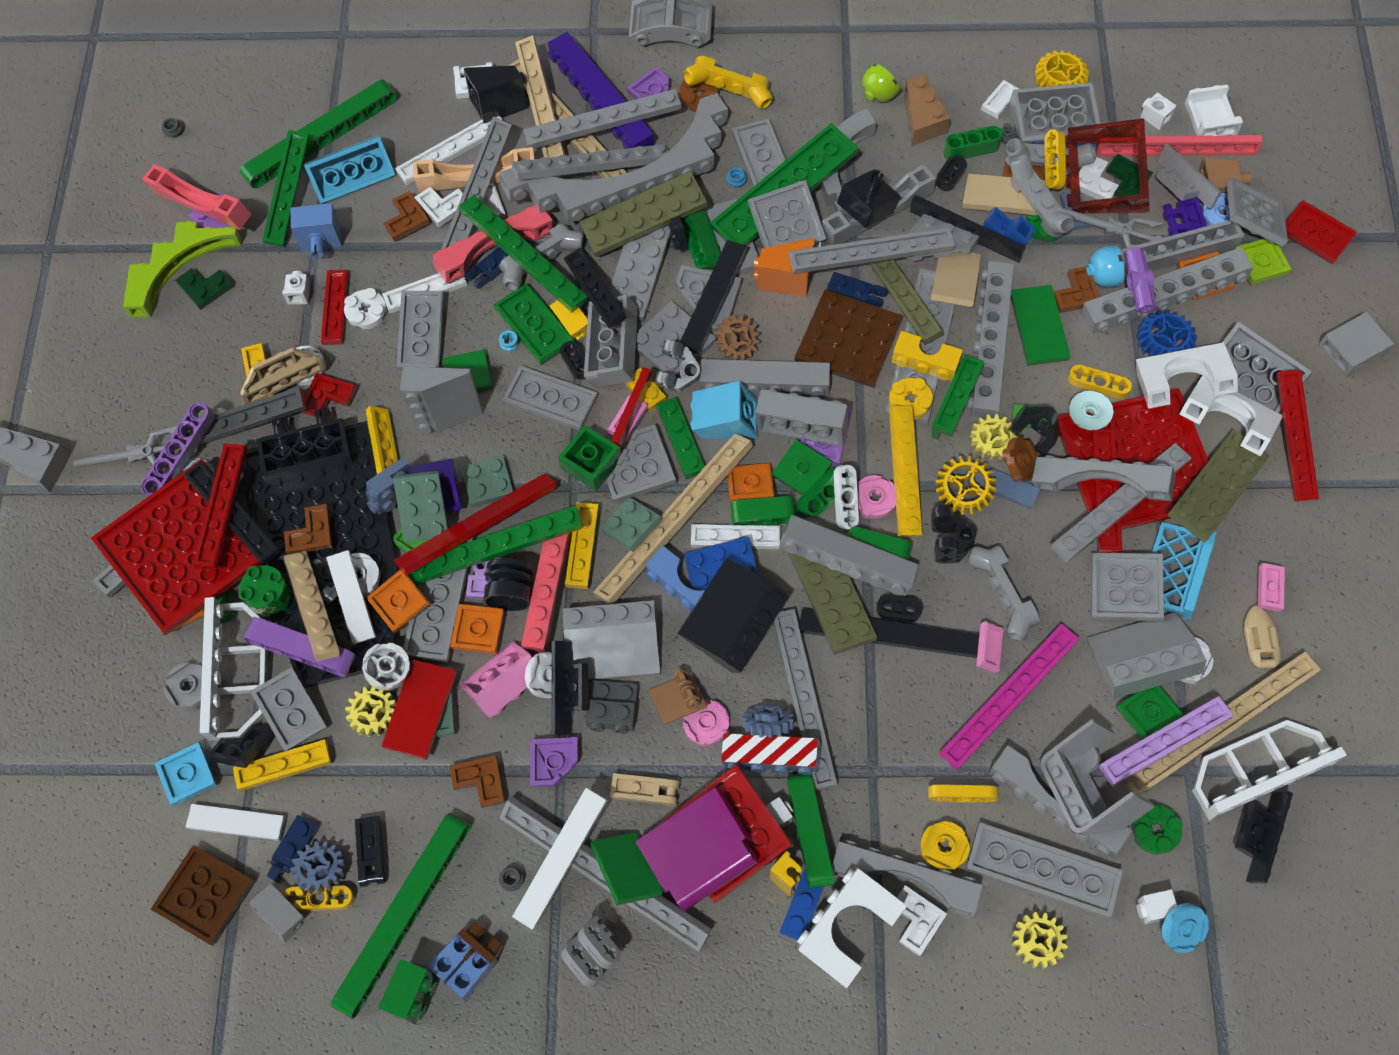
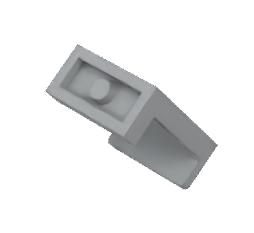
[1319,312,1394,377]

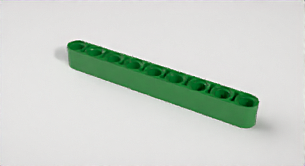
[240,80,397,189]
[331,812,471,1019]

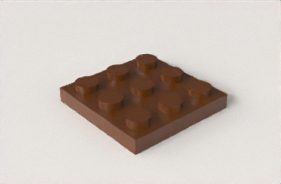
[150,845,255,946]

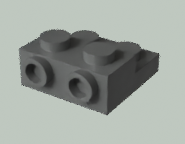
[585,680,638,734]

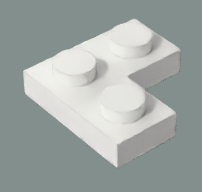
[1072,157,1118,204]
[414,186,463,227]
[897,885,947,957]

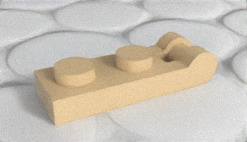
[610,773,680,807]

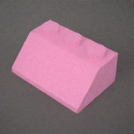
[460,641,532,718]

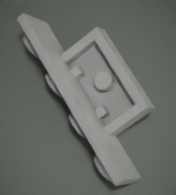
[1156,144,1221,209]

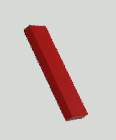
[321,270,349,345]
[611,368,652,452]

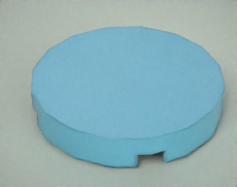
[1162,903,1209,953]

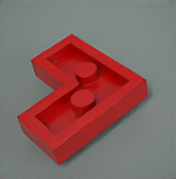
[300,373,357,417]

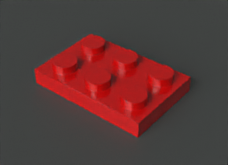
[1285,200,1357,264]

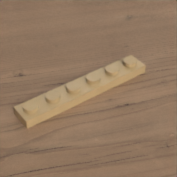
[284,551,340,662]

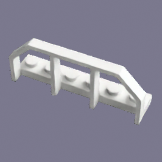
[200,597,268,741]
[1192,720,1346,821]

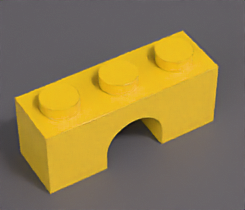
[891,331,963,381]

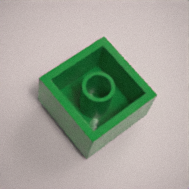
[558,425,621,491]
[378,959,437,1025]

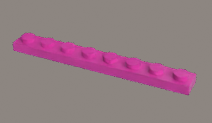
[939,624,1079,771]

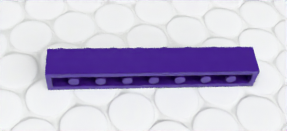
[547,32,654,149]

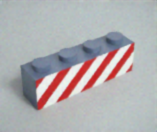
[721,734,821,775]

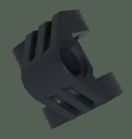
[1008,404,1061,457]
[931,505,977,564]

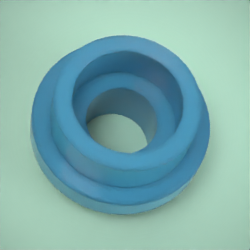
[726,167,746,187]

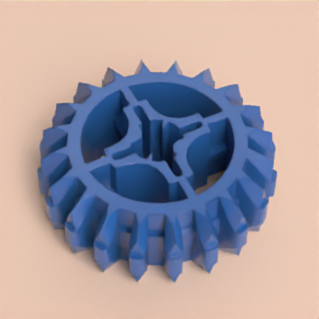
[1137,309,1197,357]

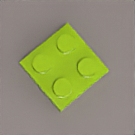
[1234,238,1292,285]

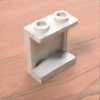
[1185,85,1243,136]

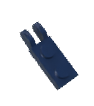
[465,247,508,289]
[827,272,888,307]

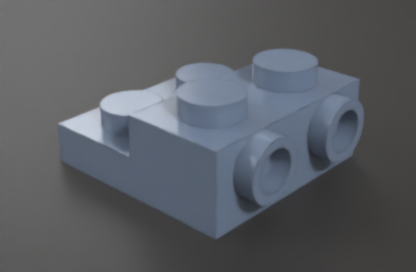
[366,458,408,515]

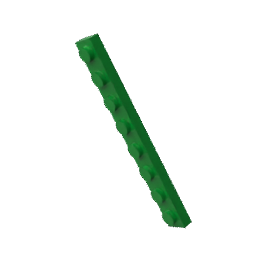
[459,194,587,313]
[409,505,583,585]

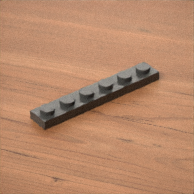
[186,387,307,445]

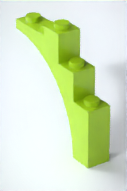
[123,221,242,318]

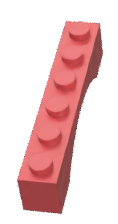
[142,164,251,230]
[433,205,552,284]
[521,532,572,656]

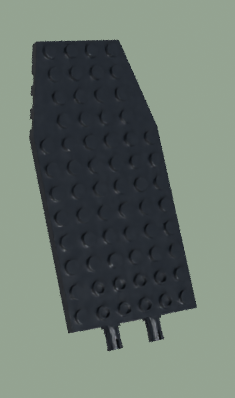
[243,408,399,688]

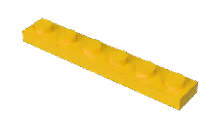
[889,406,922,537]

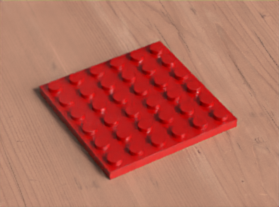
[1058,388,1209,530]
[91,458,261,635]

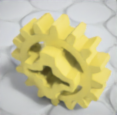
[970,414,1019,461]
[345,687,396,737]
[1012,912,1068,969]

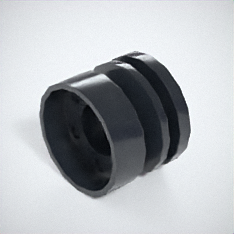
[483,558,534,611]

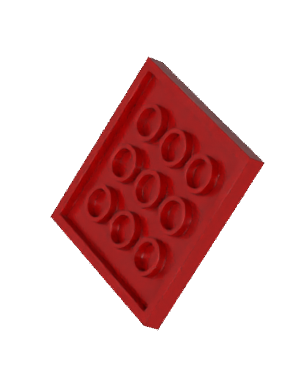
[661,765,793,903]

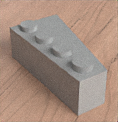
[0,427,70,492]

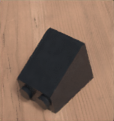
[464,65,528,123]

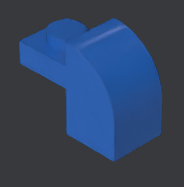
[983,207,1036,245]

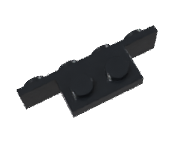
[551,640,588,735]
[1235,791,1293,884]

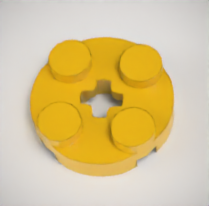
[889,378,933,420]
[920,821,970,872]

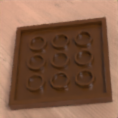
[795,289,903,388]

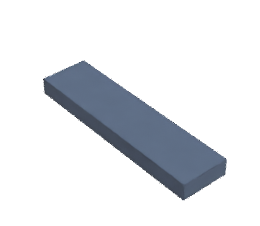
[952,454,1040,510]

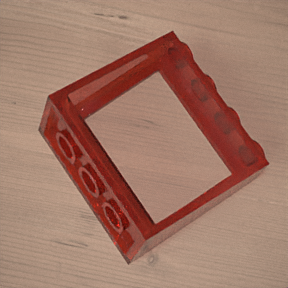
[1065,118,1150,213]

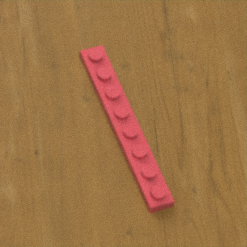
[1095,135,1263,156]

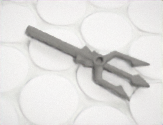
[1061,207,1165,248]
[73,425,188,468]

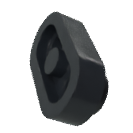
[936,155,967,191]
[668,216,689,252]
[560,341,586,380]
[876,595,923,623]

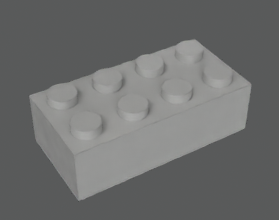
[584,295,638,388]
[755,389,848,447]

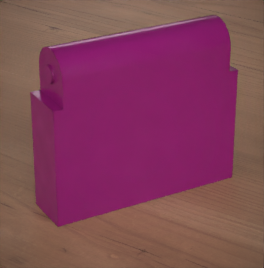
[636,788,758,911]

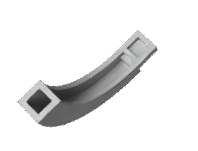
[820,108,876,212]

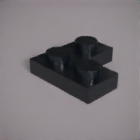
[207,725,274,768]

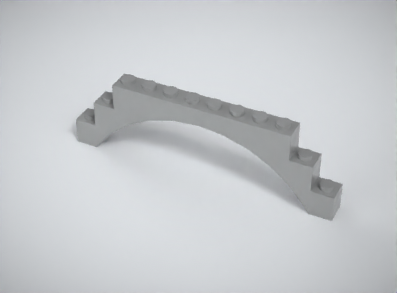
[499,93,728,224]

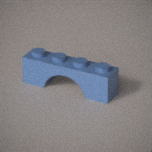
[645,546,705,611]

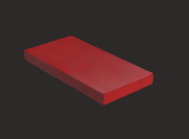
[381,659,457,760]

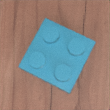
[154,742,217,806]

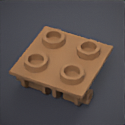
[649,668,708,725]

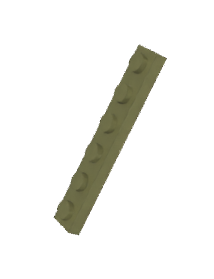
[869,259,943,345]

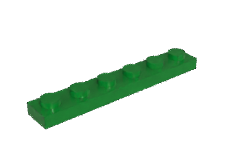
[262,130,309,247]

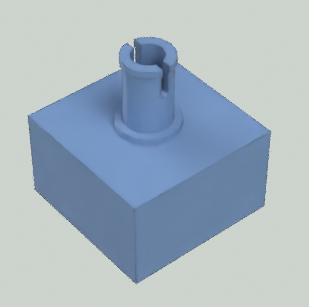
[291,203,342,259]

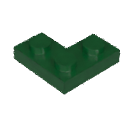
[1106,154,1153,205]
[175,268,234,310]

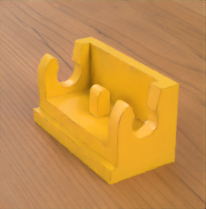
[550,300,588,341]
[770,851,802,897]

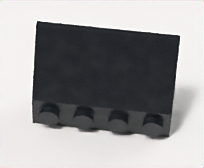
[677,558,789,673]

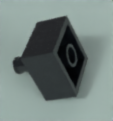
[837,169,900,228]

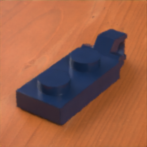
[267,815,319,883]

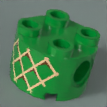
[239,566,292,617]

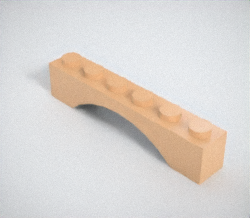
[413,147,535,193]

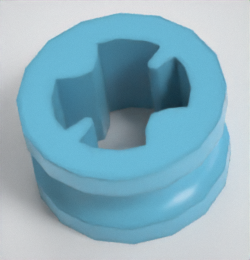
[499,330,519,352]

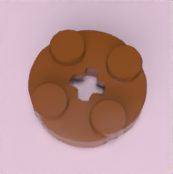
[679,79,718,112]
[1002,437,1038,482]

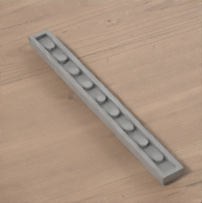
[500,797,712,952]

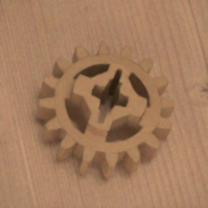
[714,315,760,360]

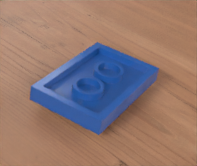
[684,536,759,591]

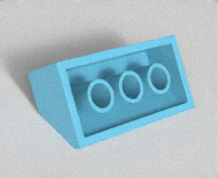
[303,135,395,204]

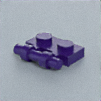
[1163,198,1207,236]

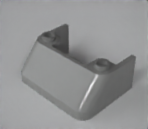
[1040,719,1155,835]

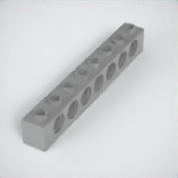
[1082,247,1253,334]
[967,261,1014,419]

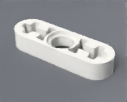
[833,465,859,530]

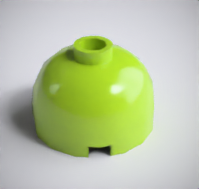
[862,62,901,102]

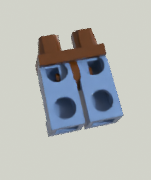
[427,922,503,1002]

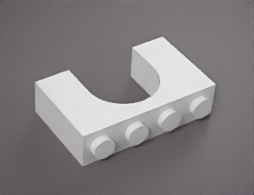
[1136,342,1238,409]
[1180,375,1282,456]
[797,867,907,988]

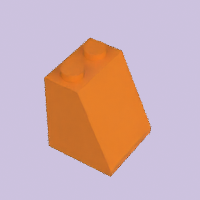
[754,238,814,296]

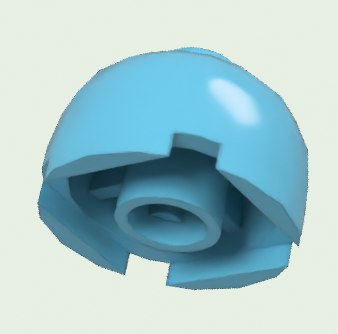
[1086,245,1125,288]

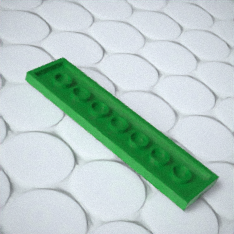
[710,123,859,246]

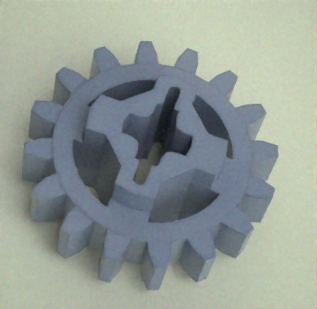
[743,704,794,738]
[290,841,346,894]

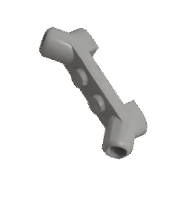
[1005,137,1096,173]
[1010,155,1075,237]
[499,223,584,291]
[968,545,1040,641]

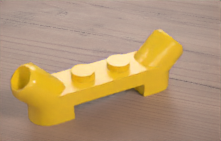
[684,56,773,109]

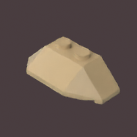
[241,348,325,404]

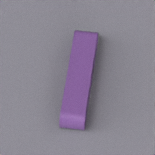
[141,402,215,496]
[243,617,356,677]

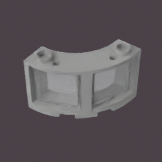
[629,0,712,48]

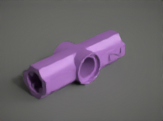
[1124,247,1157,313]

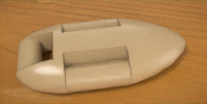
[1243,605,1281,669]

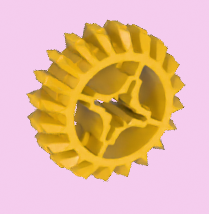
[1034,49,1089,87]
[936,456,996,516]

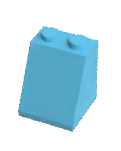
[690,381,758,439]

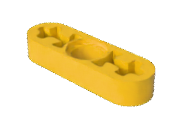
[1044,129,1066,190]
[1068,365,1132,399]
[928,785,999,803]
[282,885,355,911]

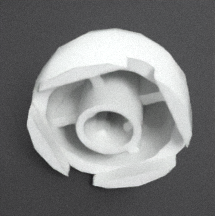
[362,643,410,691]

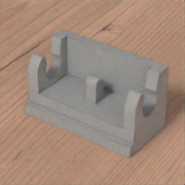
[250,883,304,943]

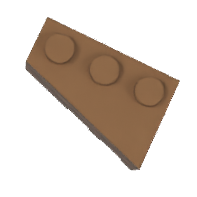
[904,74,950,146]

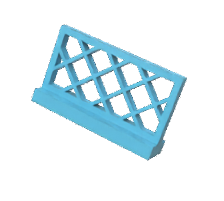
[1152,522,1217,620]

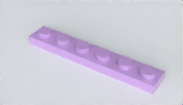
[1099,696,1234,787]

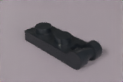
[355,816,386,887]

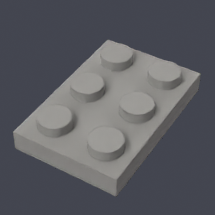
[250,667,328,751]

